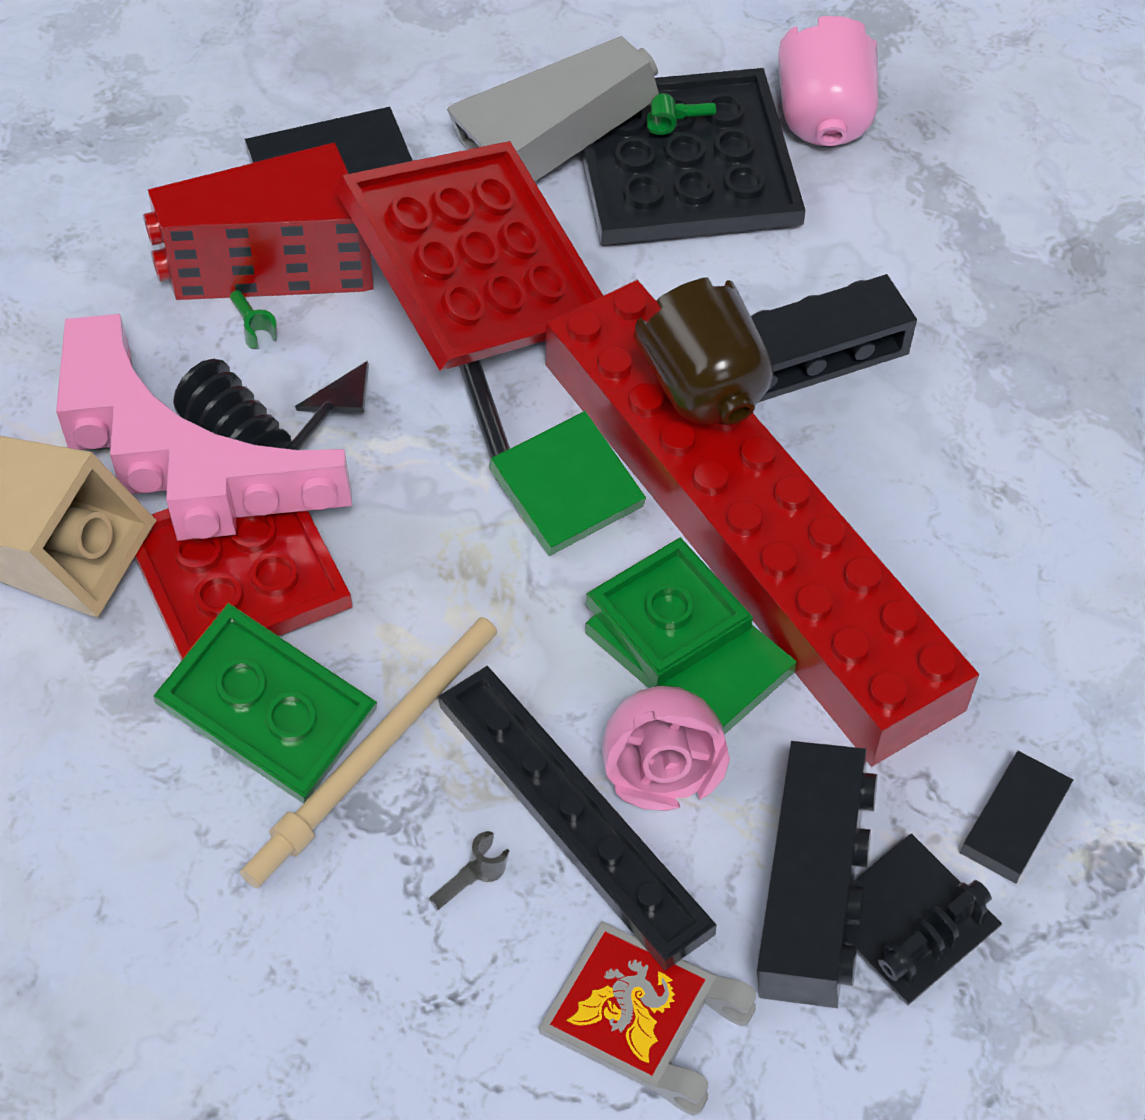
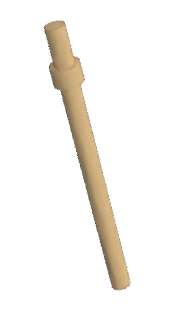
[240,617,497,888]

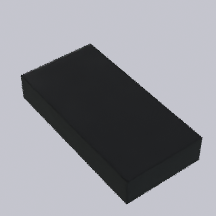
[960,750,1074,884]

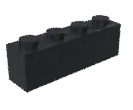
[751,274,917,403]
[757,741,878,1008]

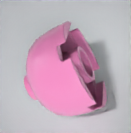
[602,686,730,811]

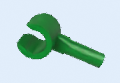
[647,93,716,135]
[230,290,277,349]

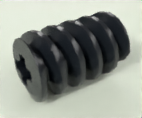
[173,358,291,449]

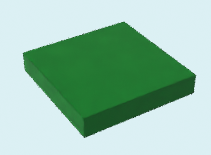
[489,411,646,556]
[586,537,753,686]

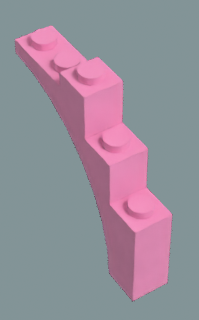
[56,314,352,541]

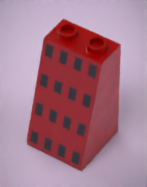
[143,142,374,300]

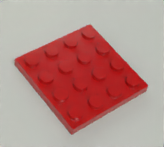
[334,141,604,371]

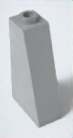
[447,36,659,181]

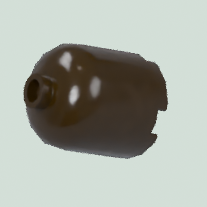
[634,277,774,425]

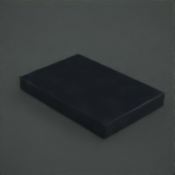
[245,106,413,174]

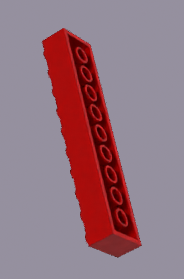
[545,279,980,767]

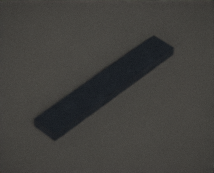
[438,665,717,971]

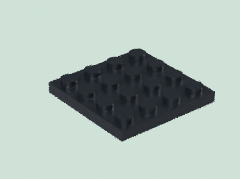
[581,68,806,245]

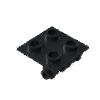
[846,833,1002,1006]

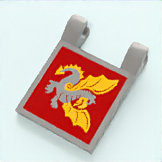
[538,921,756,1116]

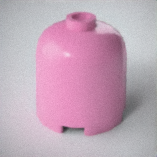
[778,16,878,146]

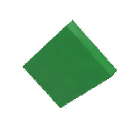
[153,603,377,804]
[585,615,797,735]

